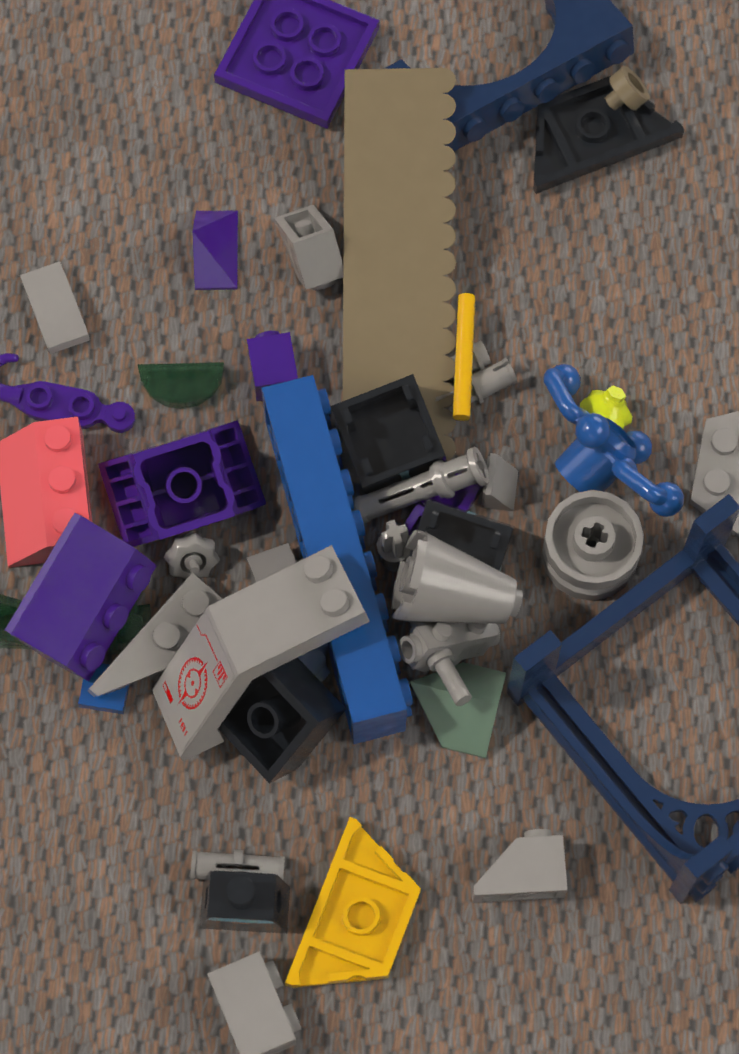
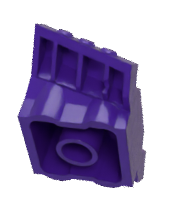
[98,420,266,547]

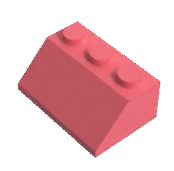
[0,417,93,568]

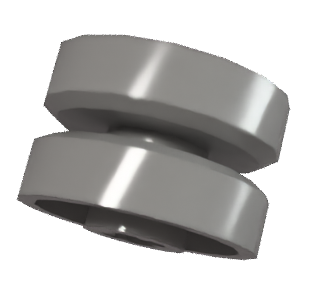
[541,490,644,601]

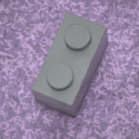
[207,951,302,1054]

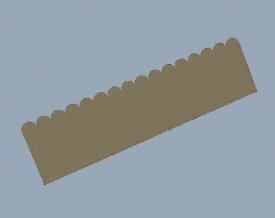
[342,68,456,486]

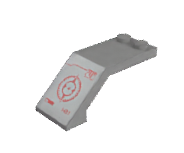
[152,545,370,762]

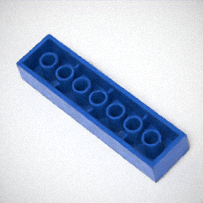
[261,375,413,745]

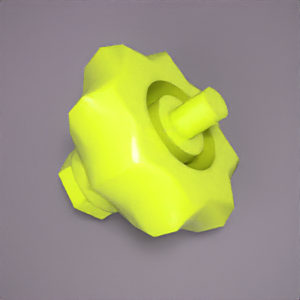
[580,385,633,430]

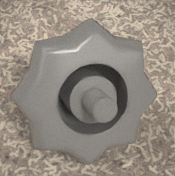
[164,533,220,580]

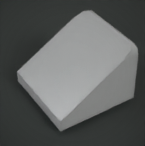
[482,453,518,511]

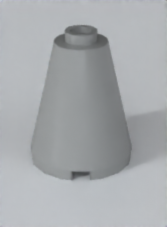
[391,530,523,624]

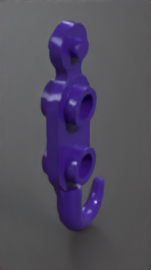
[0,353,136,433]

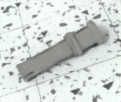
[355,446,489,523]

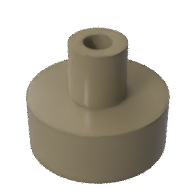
[605,66,650,110]

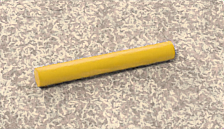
[453,293,475,421]

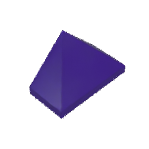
[192,210,238,290]

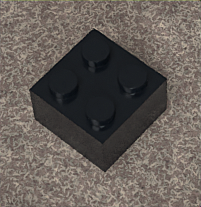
[218,657,346,784]

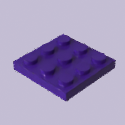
[214,0,380,129]

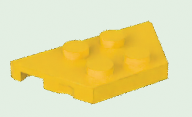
[285,817,421,988]

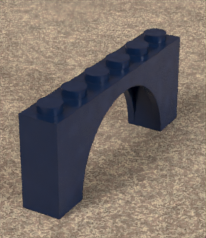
[384,0,634,151]

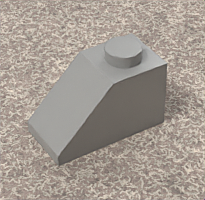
[274,204,343,290]
[472,829,568,903]

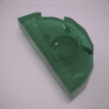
[137,362,225,409]

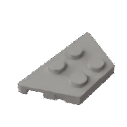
[689,411,739,537]

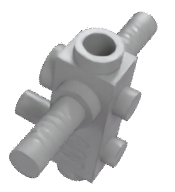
[399,621,500,706]

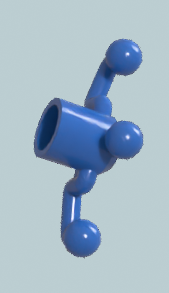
[543,364,684,517]

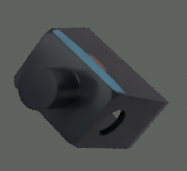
[199,870,290,934]

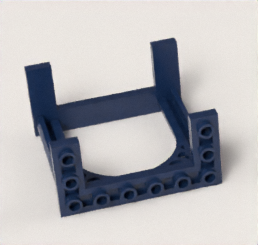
[507,494,739,904]

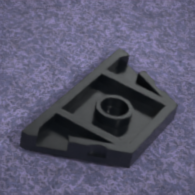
[533,75,684,194]

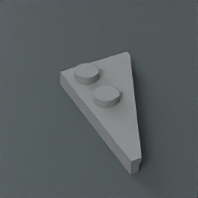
[88,572,222,697]

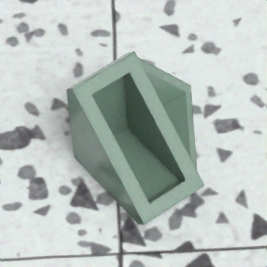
[410,662,506,759]

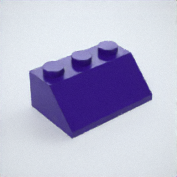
[4,513,157,682]

